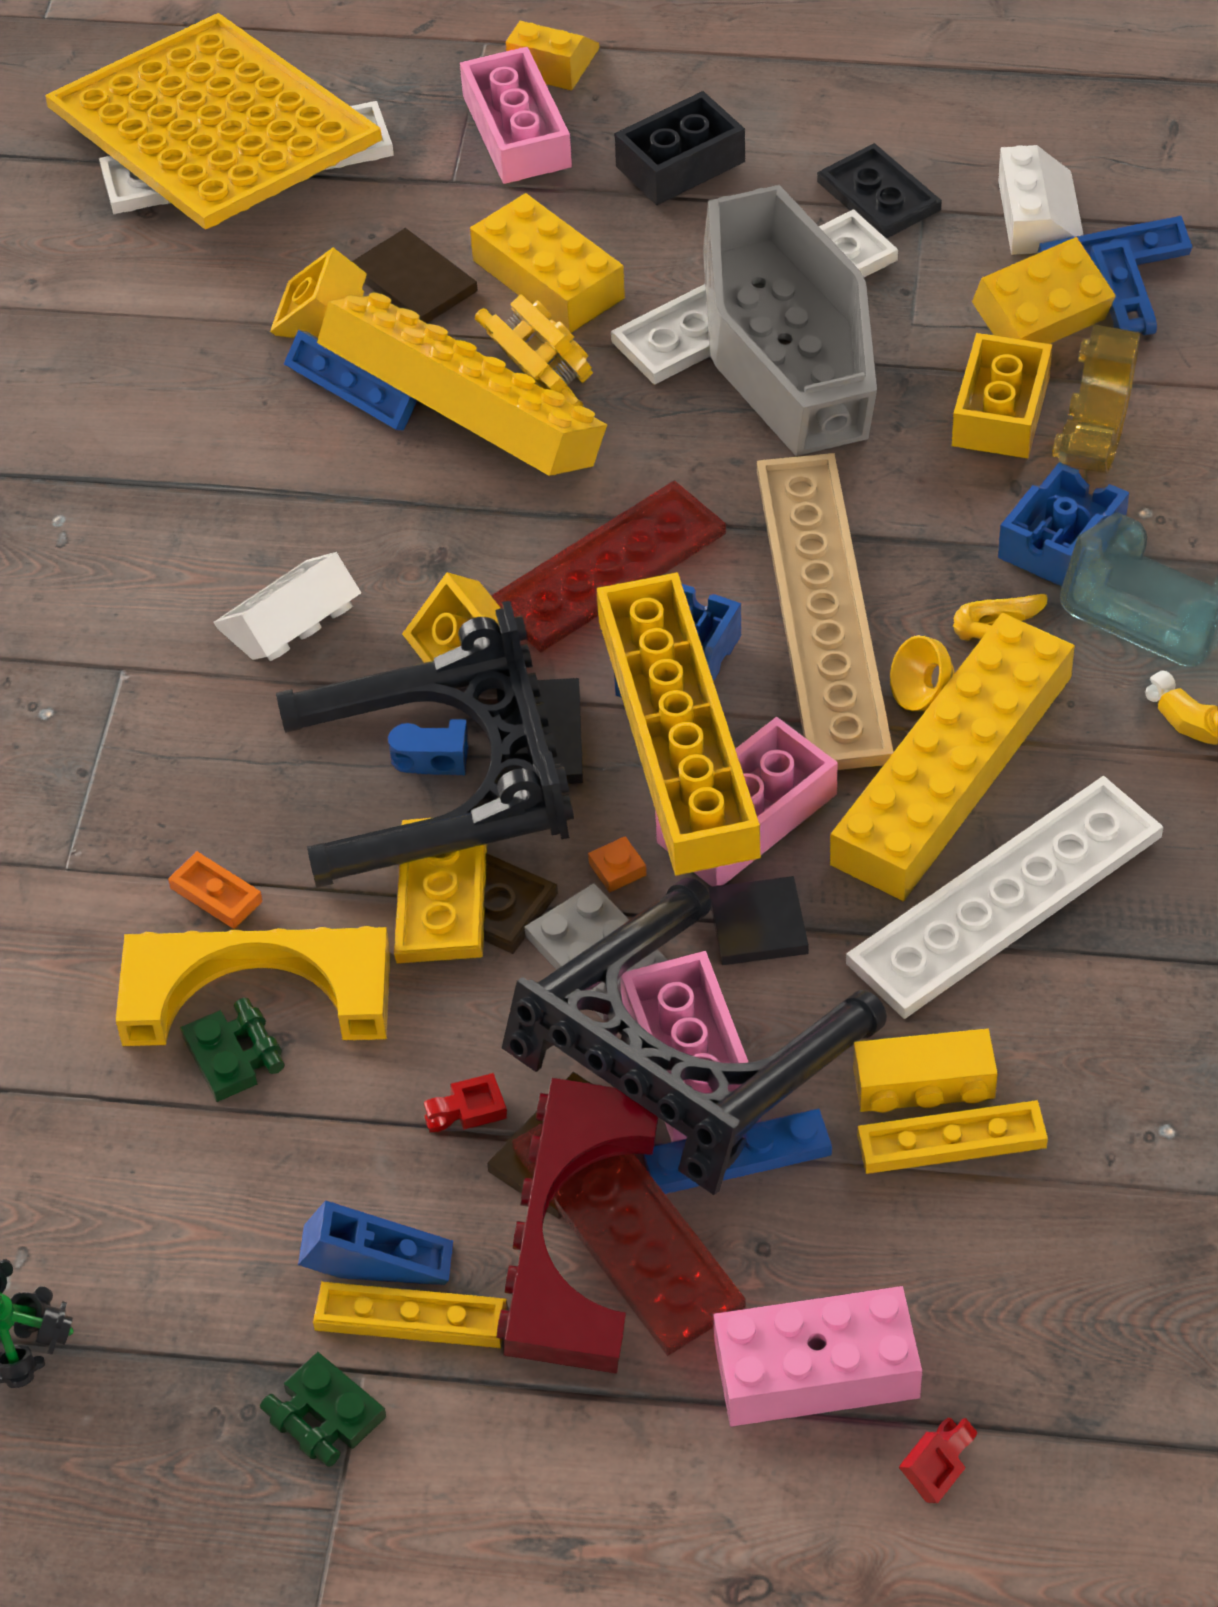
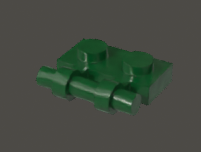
[180,998,285,1102]
[260,1351,386,1467]

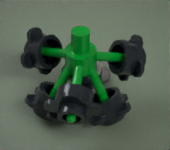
[0,1259,74,1388]

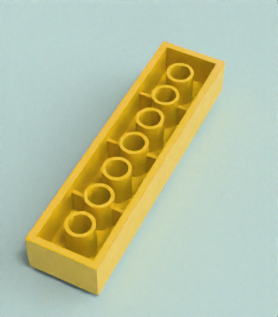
[317,293,607,476]
[597,572,761,876]
[830,613,1075,901]

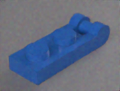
[1090,239,1157,340]

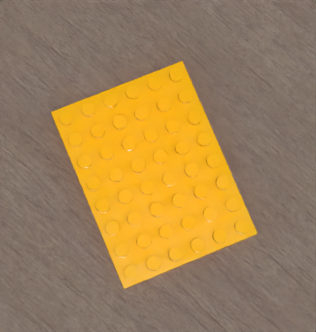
[45,13,382,230]

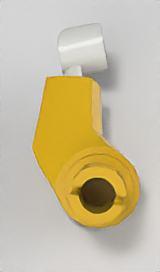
[1145,671,1218,745]

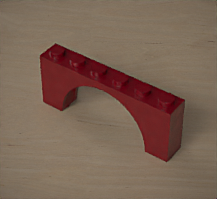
[496,1078,659,1374]

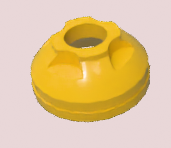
[890,635,954,711]

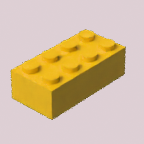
[470,193,625,333]

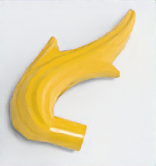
[953,594,1048,642]

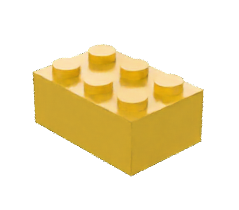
[972,237,1116,344]
[952,333,1052,459]

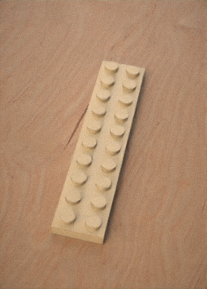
[757,453,893,770]

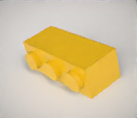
[853,1028,998,1113]

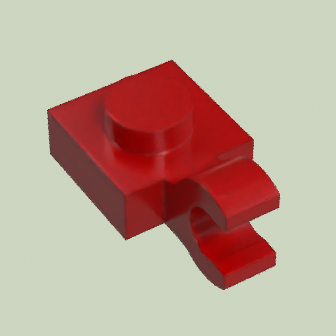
[424,1073,507,1133]
[899,1418,978,1503]

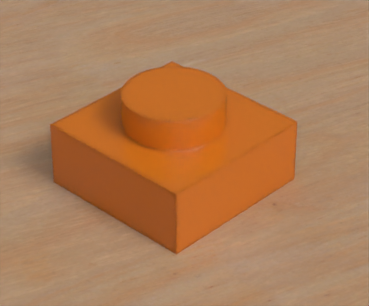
[588,836,647,893]

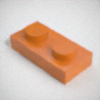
[168,851,263,929]

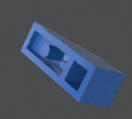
[298,1200,453,1285]

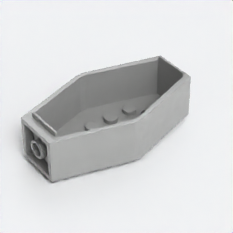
[703,185,877,456]

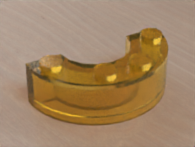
[1052,324,1140,474]

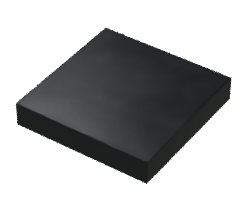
[708,876,809,965]

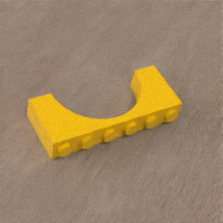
[116,926,390,1046]

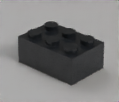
[614,91,745,205]

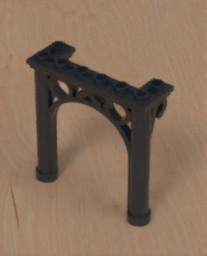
[276,601,574,888]
[502,878,887,1195]

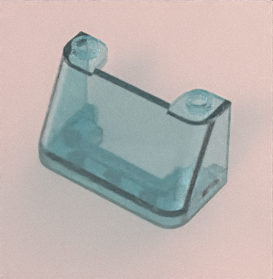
[1060,512,1218,667]

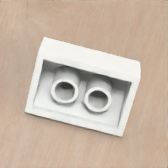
[998,145,1083,255]
[214,552,361,661]

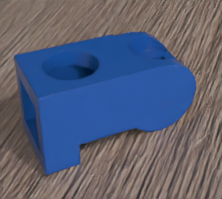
[388,719,469,775]

